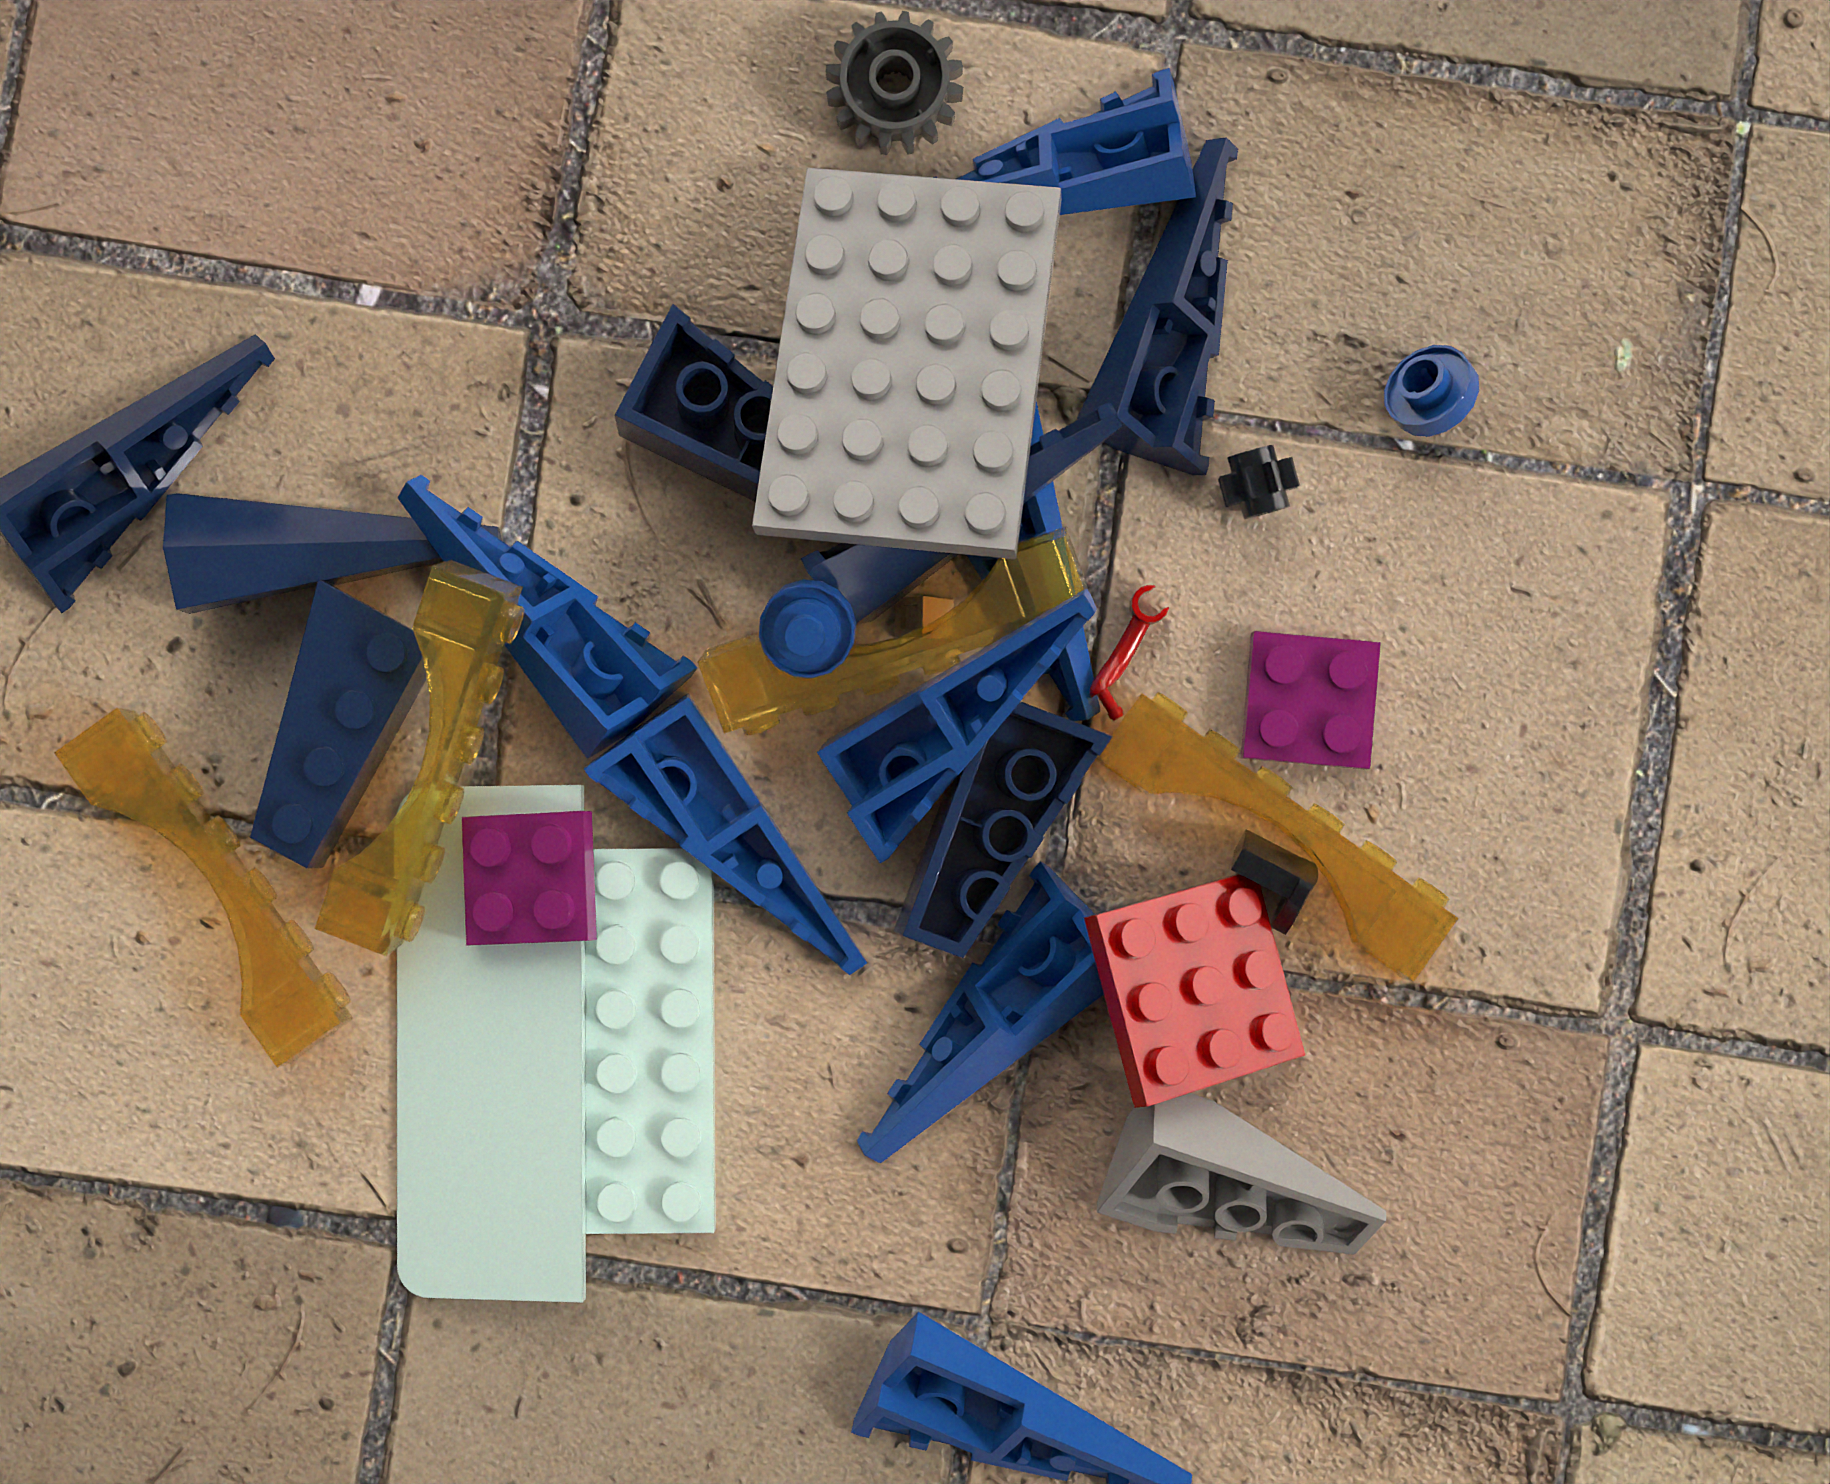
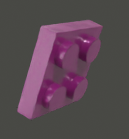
[1240,631,1381,770]
[462,811,597,946]

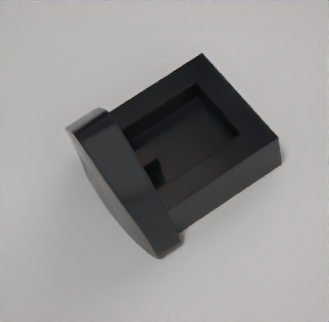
[1231,829,1318,935]

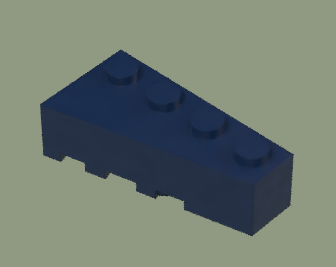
[615,304,773,502]
[250,579,445,868]
[894,701,1113,958]

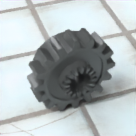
[825,11,964,155]

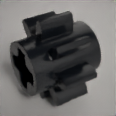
[1218,445,1300,519]

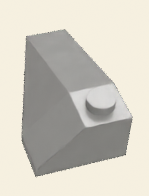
[1097,1093,1386,1255]

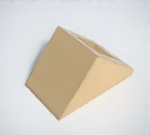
[894,596,954,639]

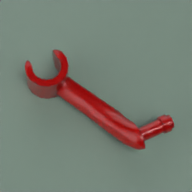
[1090,585,1169,722]

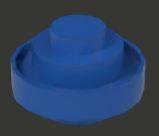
[1384,345,1480,437]
[759,579,856,678]

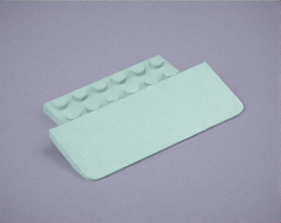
[397,785,716,1303]

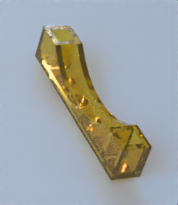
[697,527,1089,736]
[314,560,524,956]
[1095,692,1459,982]
[54,707,354,1068]

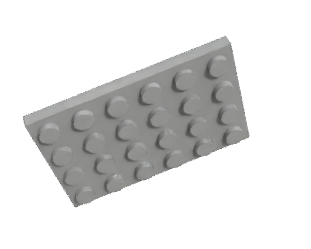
[752,168,1062,559]

